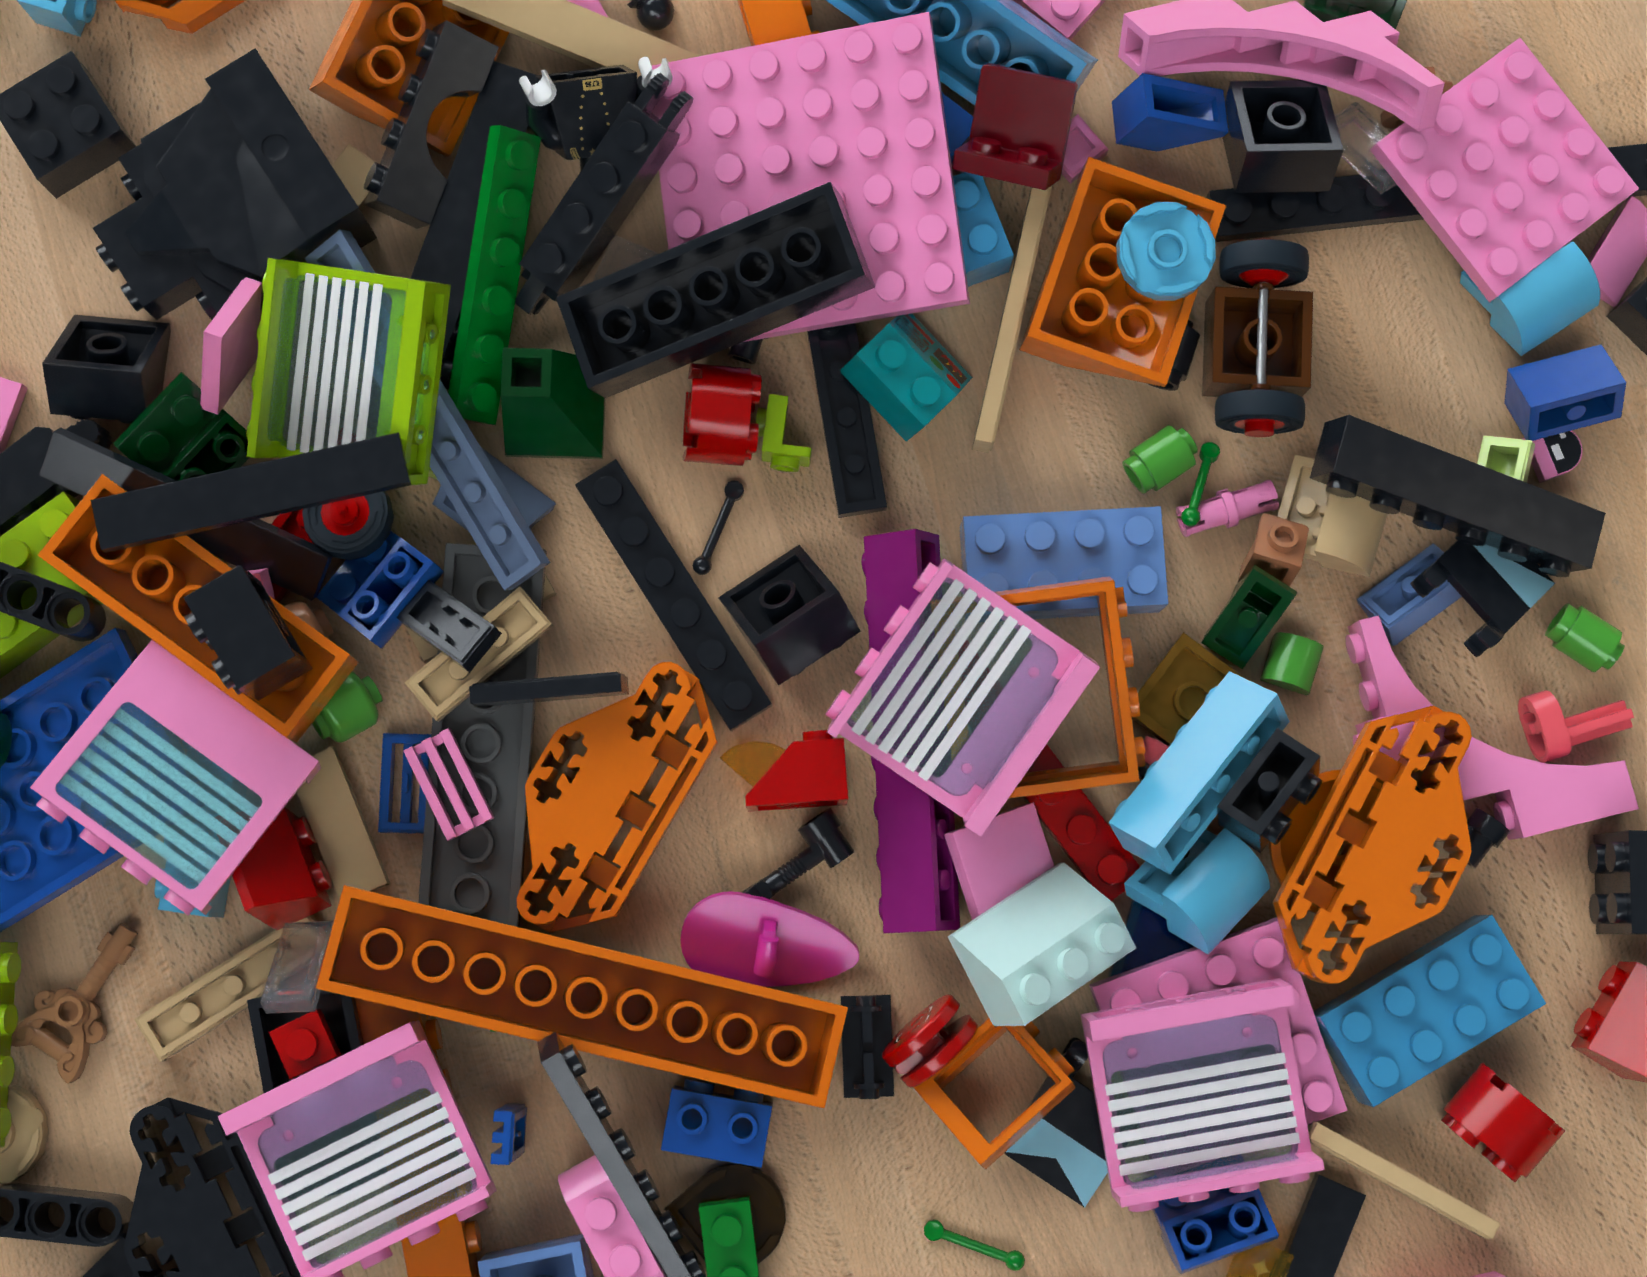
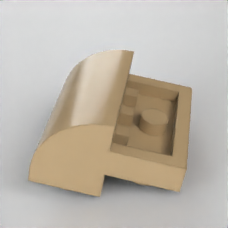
[1277,455,1387,577]

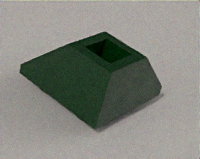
[501,348,605,459]

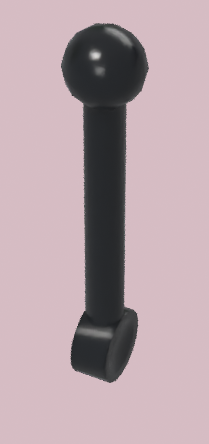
[692,481,744,575]

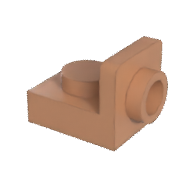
[1238,514,1309,587]

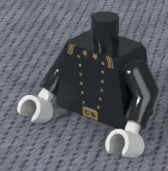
[519,57,673,171]

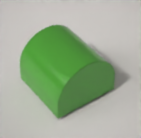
[1260,632,1324,696]

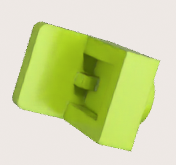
[756,394,811,472]

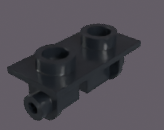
[840,995,894,1099]

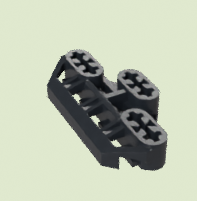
[124,1097,301,1277]

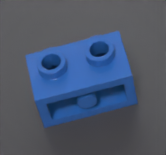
[1504,344,1626,441]
[661,1078,773,1168]

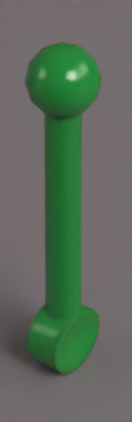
[1181,442,1220,526]
[924,1220,1025,1271]

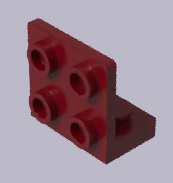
[952,63,1078,190]

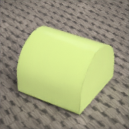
[1477,435,1535,483]

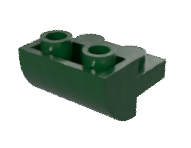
[113,372,250,481]

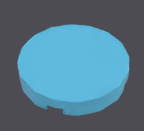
[1116,202,1216,301]

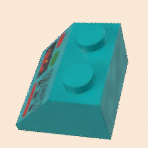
[840,314,973,442]

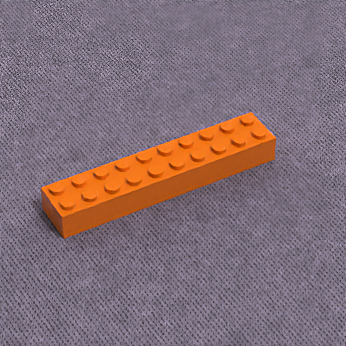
[316,885,848,1108]

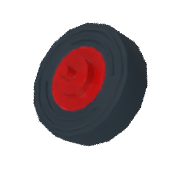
[302,491,394,560]

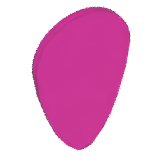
[680,891,859,987]

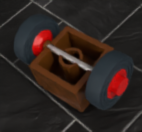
[1202,239,1313,437]

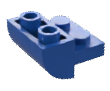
[316,531,444,649]
[1142,1154,1279,1274]

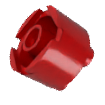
[683,363,762,466]
[1441,1063,1565,1183]

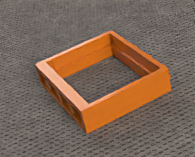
[930,576,1146,798]

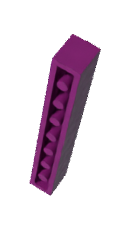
[861,529,960,933]

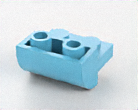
[1460,241,1600,356]
[1124,828,1270,955]

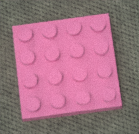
[1370,38,1639,302]
[1089,917,1348,1177]

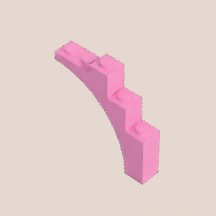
[1118,0,1445,131]
[1345,615,1639,840]

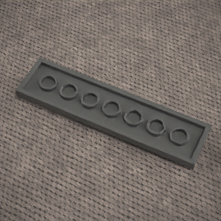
[418,543,547,927]

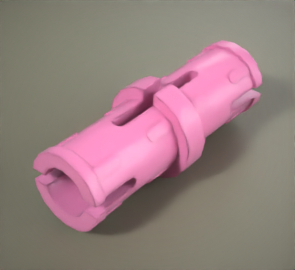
[1176,480,1279,537]

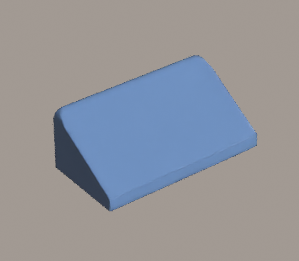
[1357,543,1462,646]

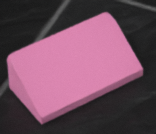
[1588,195,1647,307]

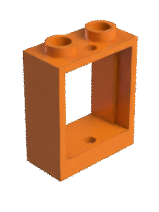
[913,1018,1076,1170]

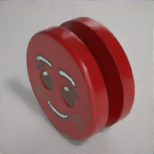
[882,994,978,1088]

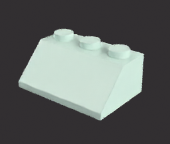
[947,862,1136,1026]

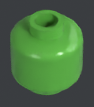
[312,671,383,743]

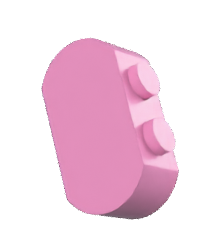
[558,1155,667,1277]

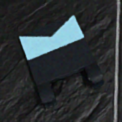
[1410,540,1555,657]
[1004,1037,1138,1208]

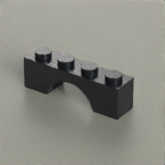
[364,20,499,229]

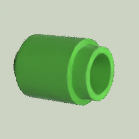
[1122,425,1198,494]
[1545,603,1625,672]

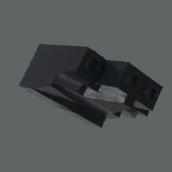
[93,48,377,320]

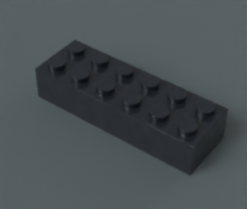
[556,182,875,398]

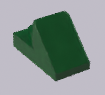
[1201,565,1297,669]

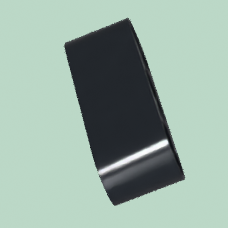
[0,562,106,642]
[0,1183,133,1247]

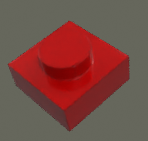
[269,1008,341,1079]

